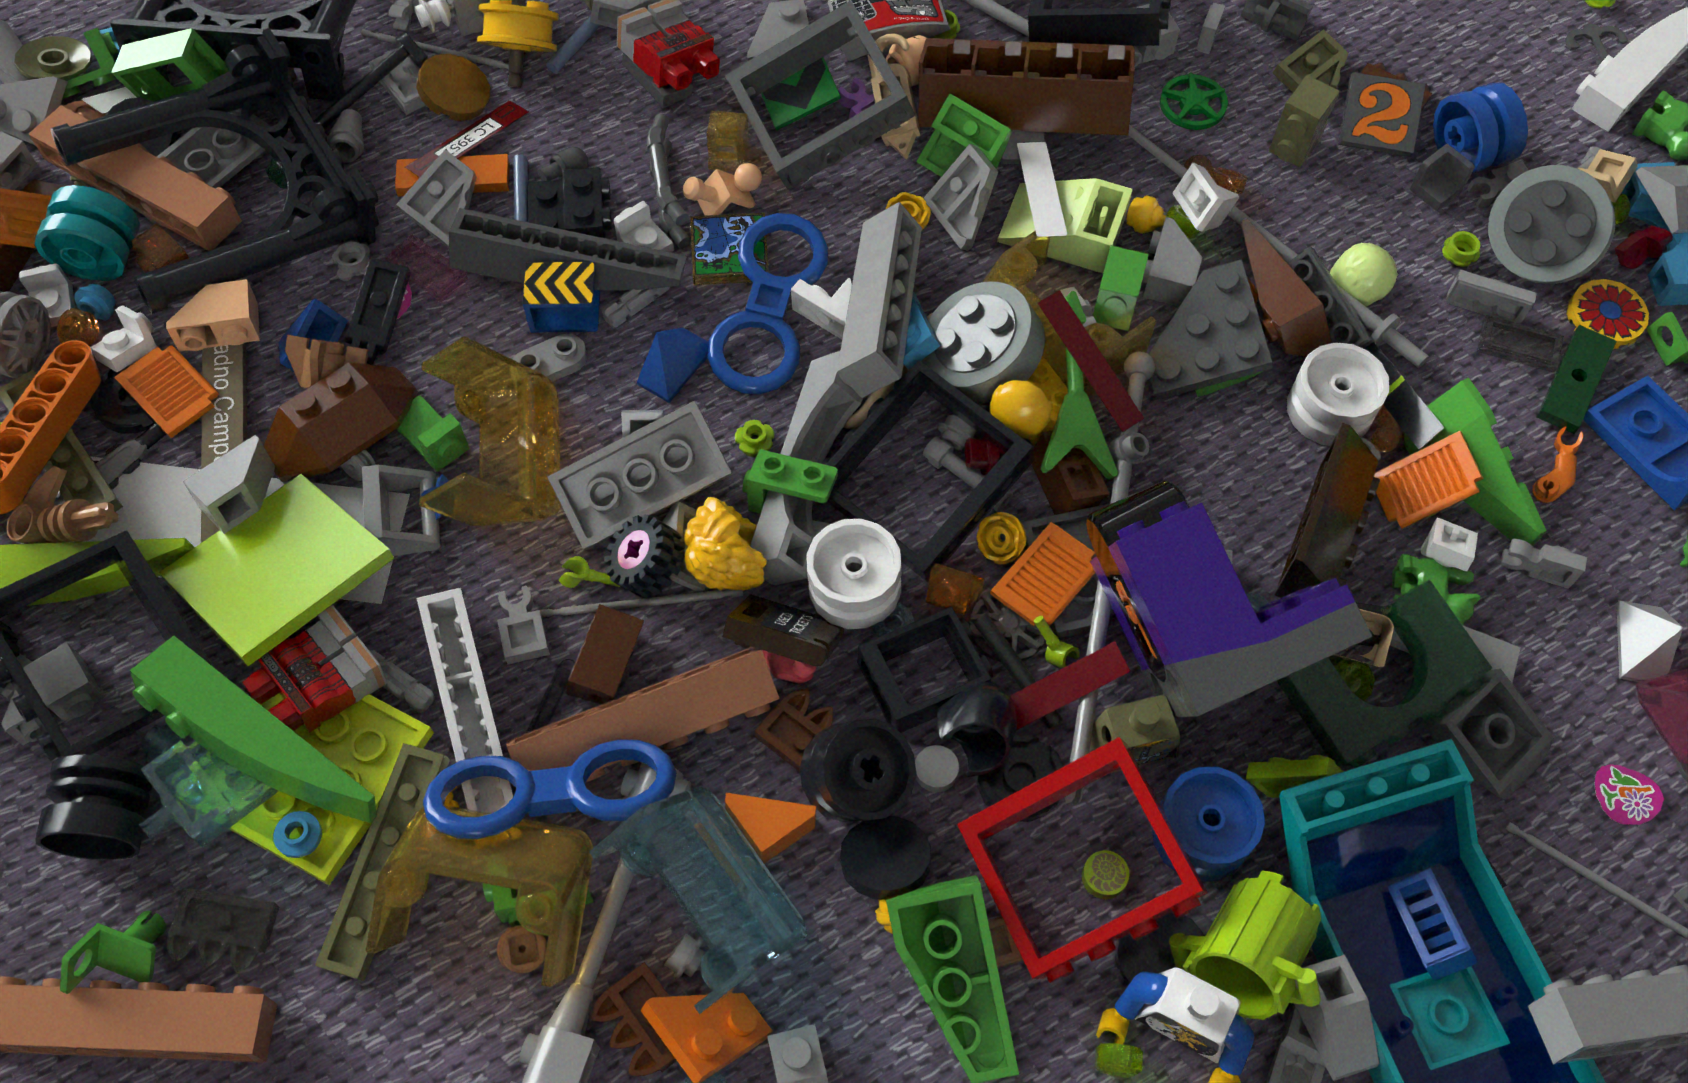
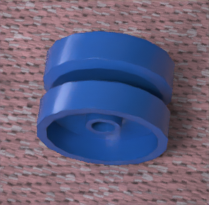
[1433,83,1528,174]
[1152,767,1265,882]

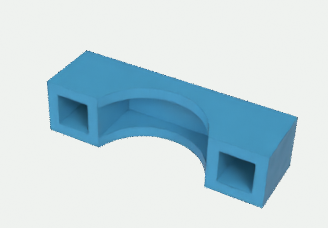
[1619,162,1688,306]

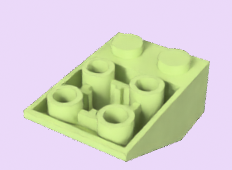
[997,178,1133,273]

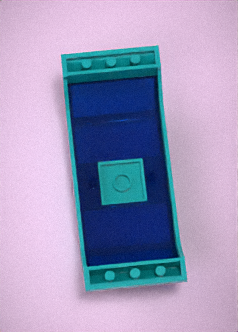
[1279,739,1606,1083]

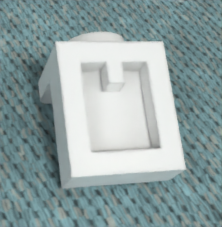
[614,201,674,252]
[19,264,77,327]
[90,305,157,372]
[1421,517,1478,572]

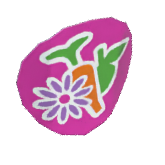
[1594,764,1664,825]

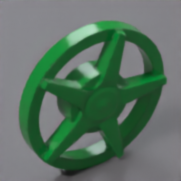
[1160,72,1228,130]

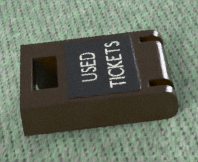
[722,594,844,667]

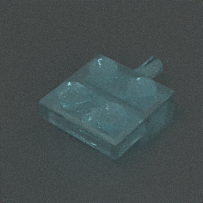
[139,741,278,848]

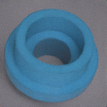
[74,284,116,321]
[273,811,322,858]

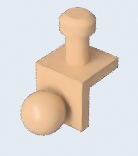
[683,163,762,218]

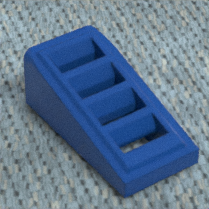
[1387,868,1478,980]

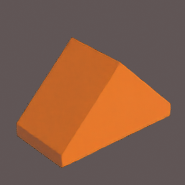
[725,793,816,864]

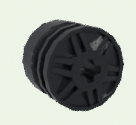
[35,755,154,860]

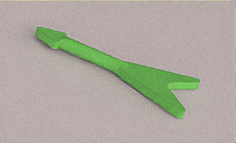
[1041,291,1118,480]

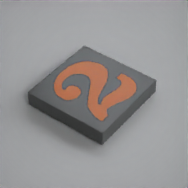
[1338,72,1425,157]

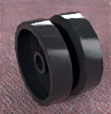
[800,719,916,822]

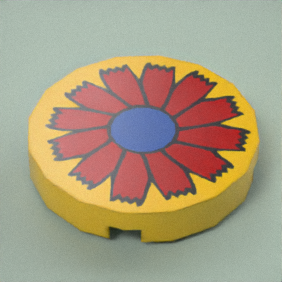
[1566,279,1649,349]

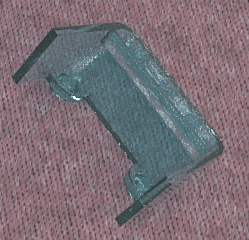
[589,787,807,1014]

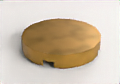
[416,54,490,121]

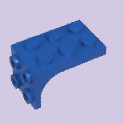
[1583,375,1688,511]

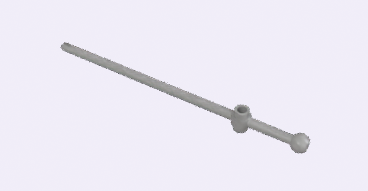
[1065,352,1155,805]

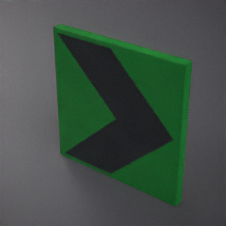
[761,57,841,130]

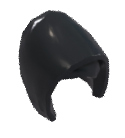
[937,682,1017,777]

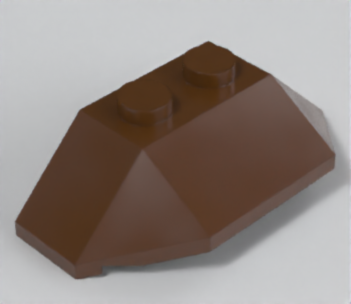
[263,362,418,482]

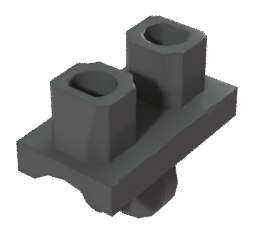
[1241,0,1313,41]

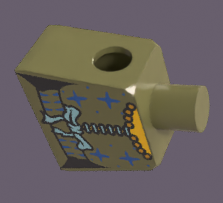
[1090,695,1180,773]

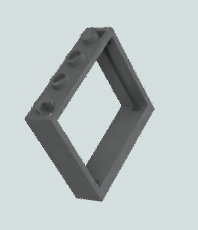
[725,0,916,189]

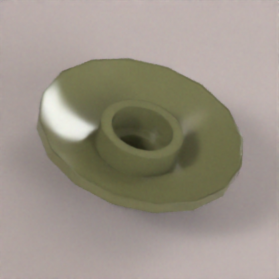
[14,36,92,80]

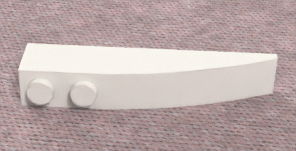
[1572,7,1688,132]
[417,588,524,852]

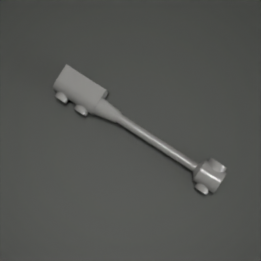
[510,762,691,1083]

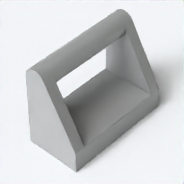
[362,464,441,556]

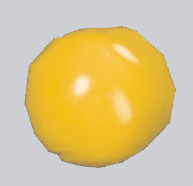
[989,380,1053,439]

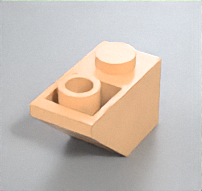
[166,279,260,352]

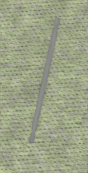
[361,29,509,69]
[540,590,743,618]
[1505,822,1688,939]

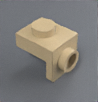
[1578,149,1638,203]

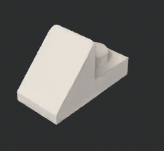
[1172,163,1239,232]
[791,278,852,339]

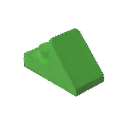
[1093,245,1149,331]

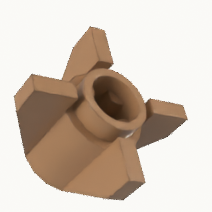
[285,335,369,388]

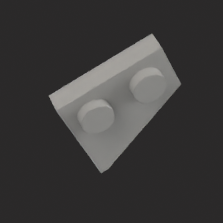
[0,76,67,145]

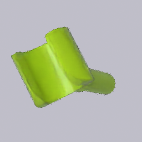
[559,556,620,588]
[1034,616,1080,669]

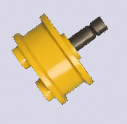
[477,0,559,88]

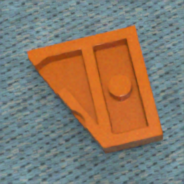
[640,993,773,1083]

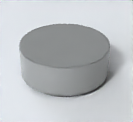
[915,745,959,792]

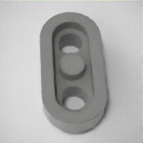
[510,334,587,390]

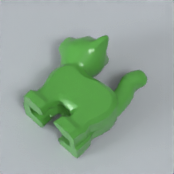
[1632,90,1688,160]
[1392,554,1481,625]

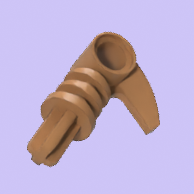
[7,466,119,544]

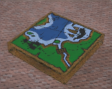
[690,213,769,285]

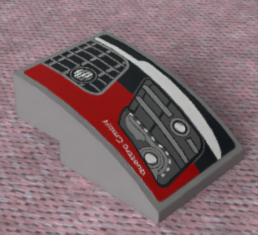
[827,0,950,61]

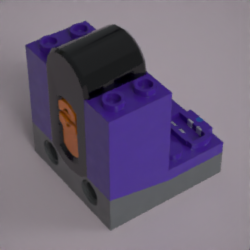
[1086,481,1373,717]

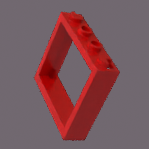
[957,737,1208,983]

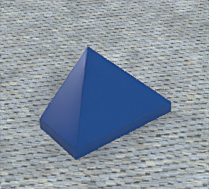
[279,298,348,372]
[637,327,708,403]

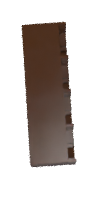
[918,38,1135,136]

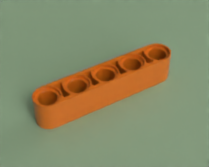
[0,340,101,515]

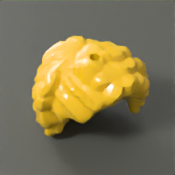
[684,497,767,591]

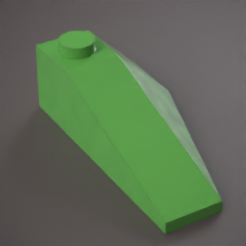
[1402,378,1546,547]
[886,875,1019,1083]

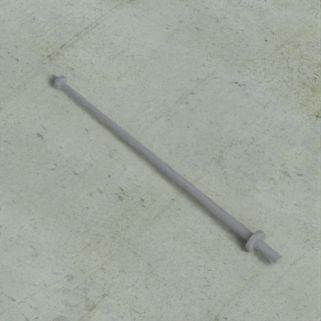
[1129,125,1429,368]

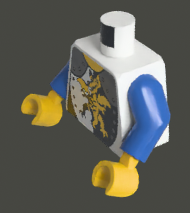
[1096,967,1254,1083]

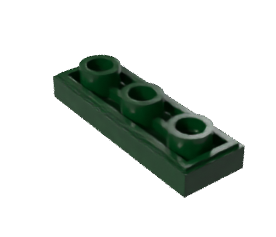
[1536,325,1617,434]

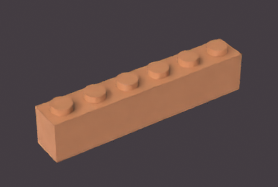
[28,105,242,251]
[506,647,779,782]
[0,976,277,1063]

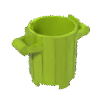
[1169,870,1321,1020]

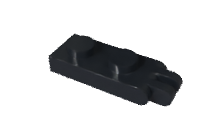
[345,257,411,365]

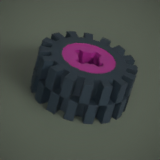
[605,514,685,598]

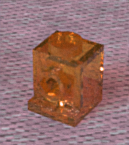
[131,223,189,273]

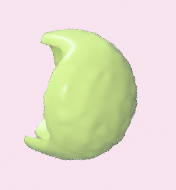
[1330,243,1398,307]

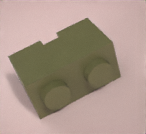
[1269,75,1340,168]

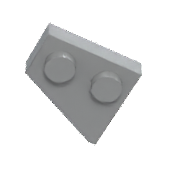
[747,0,809,62]
[924,144,998,251]
[396,149,477,248]

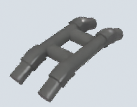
[646,114,691,249]

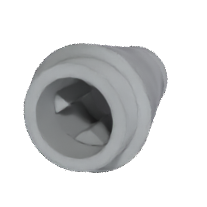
[327,109,364,163]

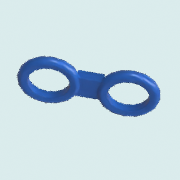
[707,213,828,395]
[423,739,677,839]

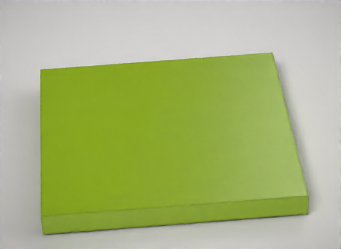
[159,474,394,666]

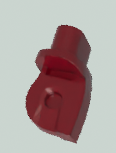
[1615,225,1673,269]
[965,437,1005,476]

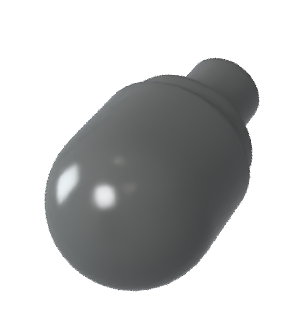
[538,147,588,181]

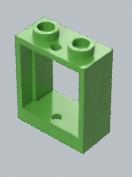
[111,28,229,101]

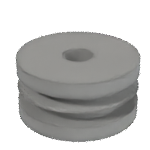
[341,450,376,481]

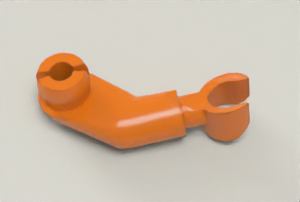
[1532,426,1583,503]

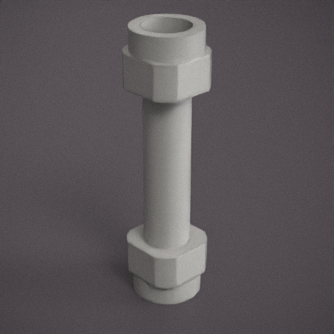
[923,436,1013,512]

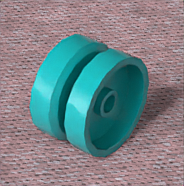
[34,185,140,281]

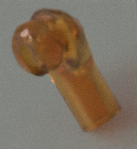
[1370,405,1404,453]

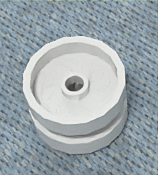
[1287,342,1389,446]
[806,519,901,629]

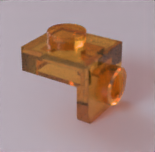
[926,564,985,616]

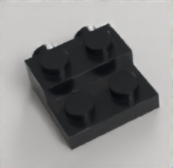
[528,167,612,239]

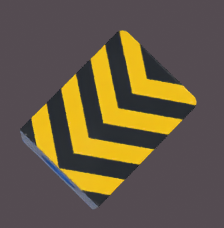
[523,262,600,333]

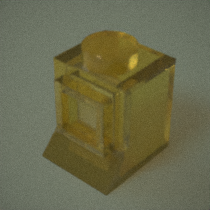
[706,111,749,172]

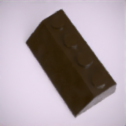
[1274,423,1380,598]

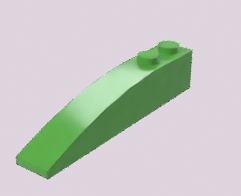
[130,636,377,823]

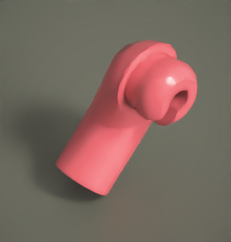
[762,650,817,684]

